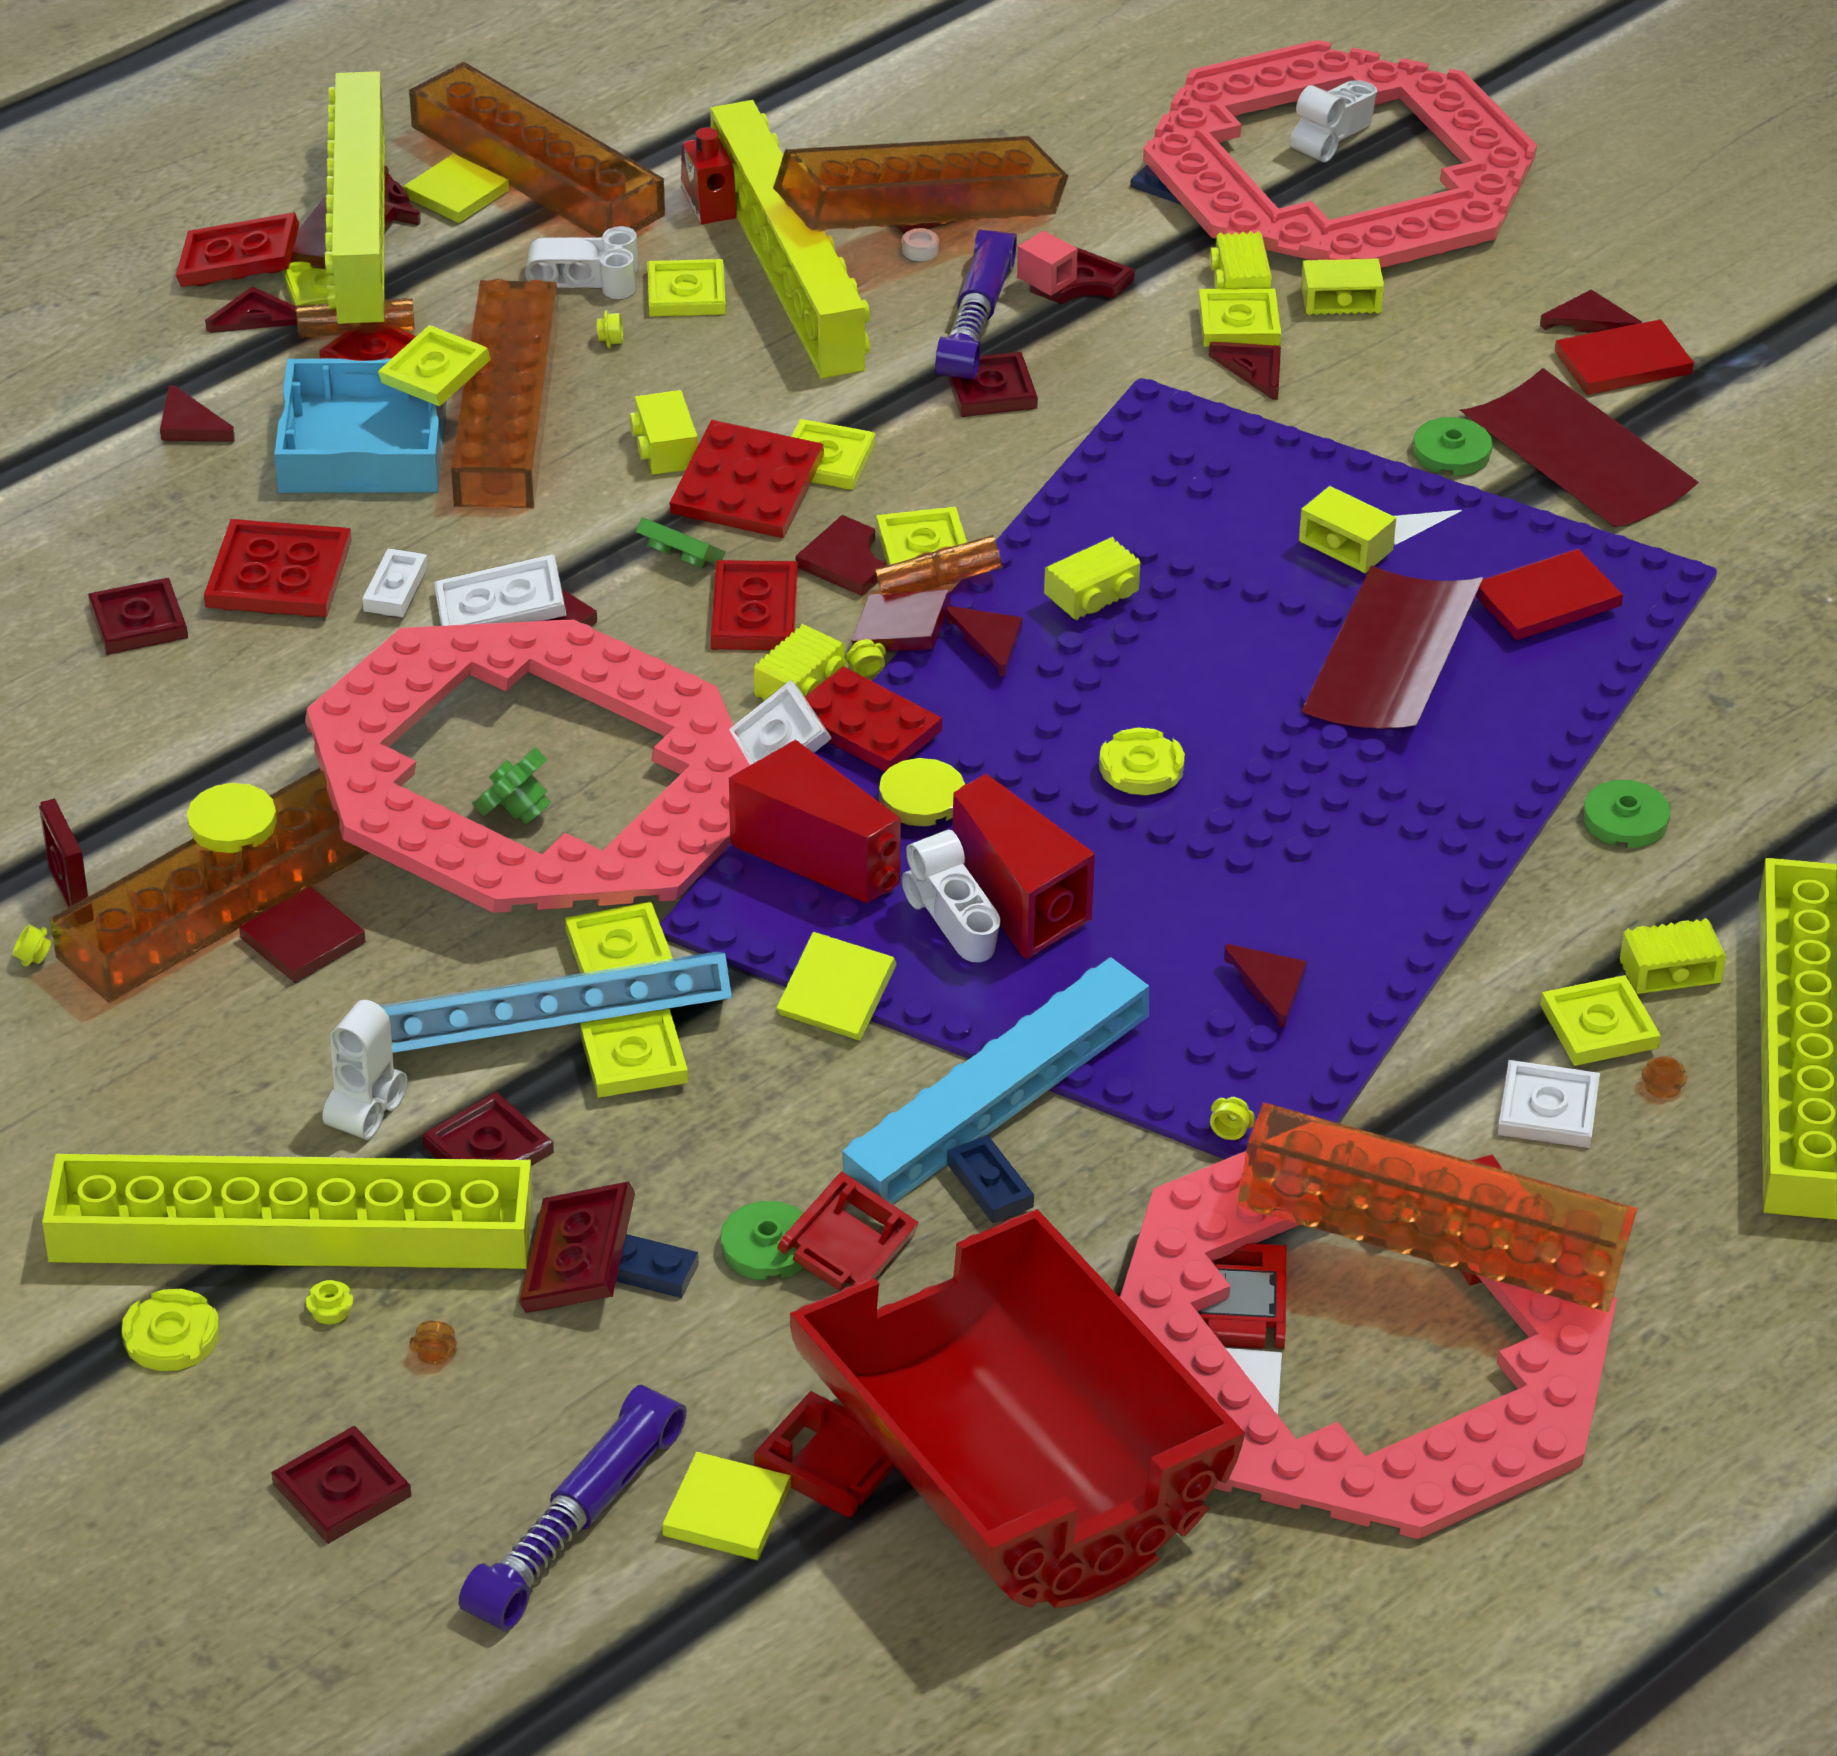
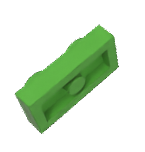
[636,517,726,568]

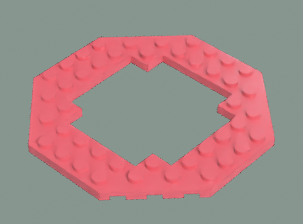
[1143,40,1537,268]
[305,619,750,913]
[1120,1124,1617,1539]

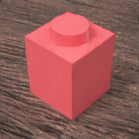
[1017,230,1078,296]

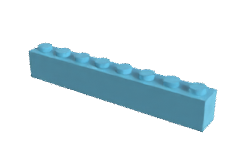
[379,952,732,1053]
[842,957,1149,1205]

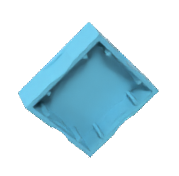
[274,359,447,493]

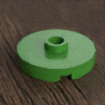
[1413,417,1492,476]
[1583,780,1671,848]
[721,1201,804,1280]

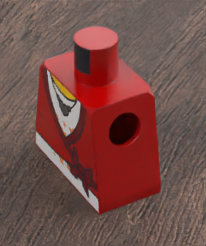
[681,127,736,225]

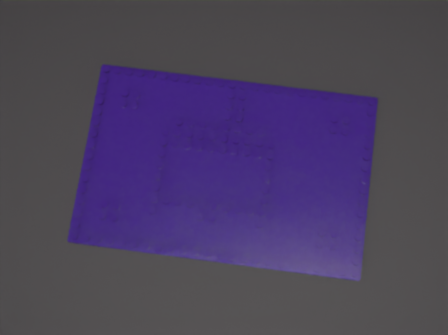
[660,378,1717,1160]

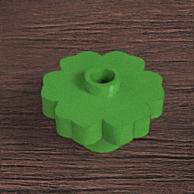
[472,746,551,825]

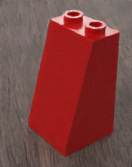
[729,739,901,903]
[952,774,1095,959]

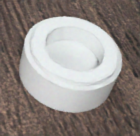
[902,228,939,261]

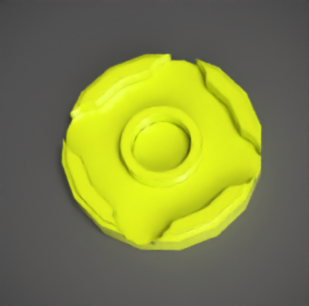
[1099,728,1185,795]
[879,758,965,827]
[187,783,277,853]
[122,1289,220,1371]

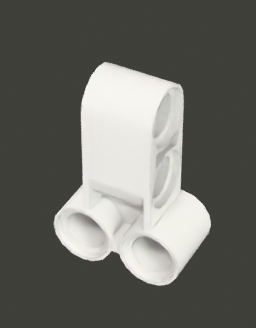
[1290,80,1377,163]
[525,226,639,299]
[902,829,1000,962]
[323,1000,407,1140]

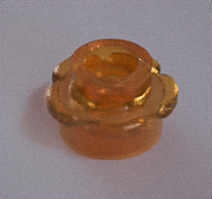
[1642,1056,1687,1098]
[409,1321,457,1365]

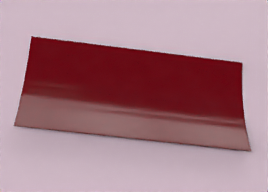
[1459,368,1699,527]
[1301,565,1484,729]

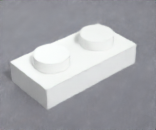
[362,549,428,617]

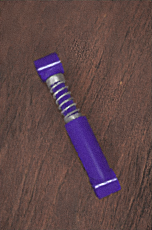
[935,229,1017,380]
[458,1384,687,1632]

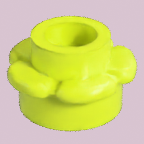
[597,310,623,349]
[845,639,886,677]
[12,924,51,967]
[1210,1097,1255,1140]
[305,1280,354,1325]

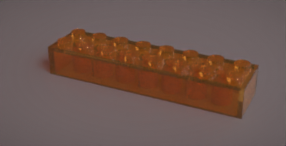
[409,61,665,238]
[773,136,1069,232]
[451,279,559,508]
[50,767,370,1003]
[1237,1102,1638,1313]

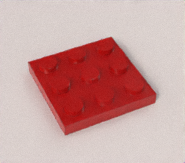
[669,419,824,539]
[204,519,352,617]

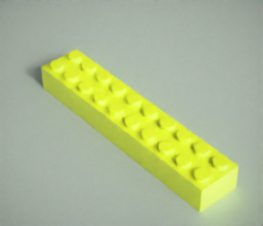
[325,71,385,324]
[710,100,870,379]
[1759,858,1837,1220]
[42,1154,533,1269]

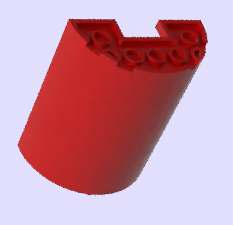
[790,1209,1245,1609]

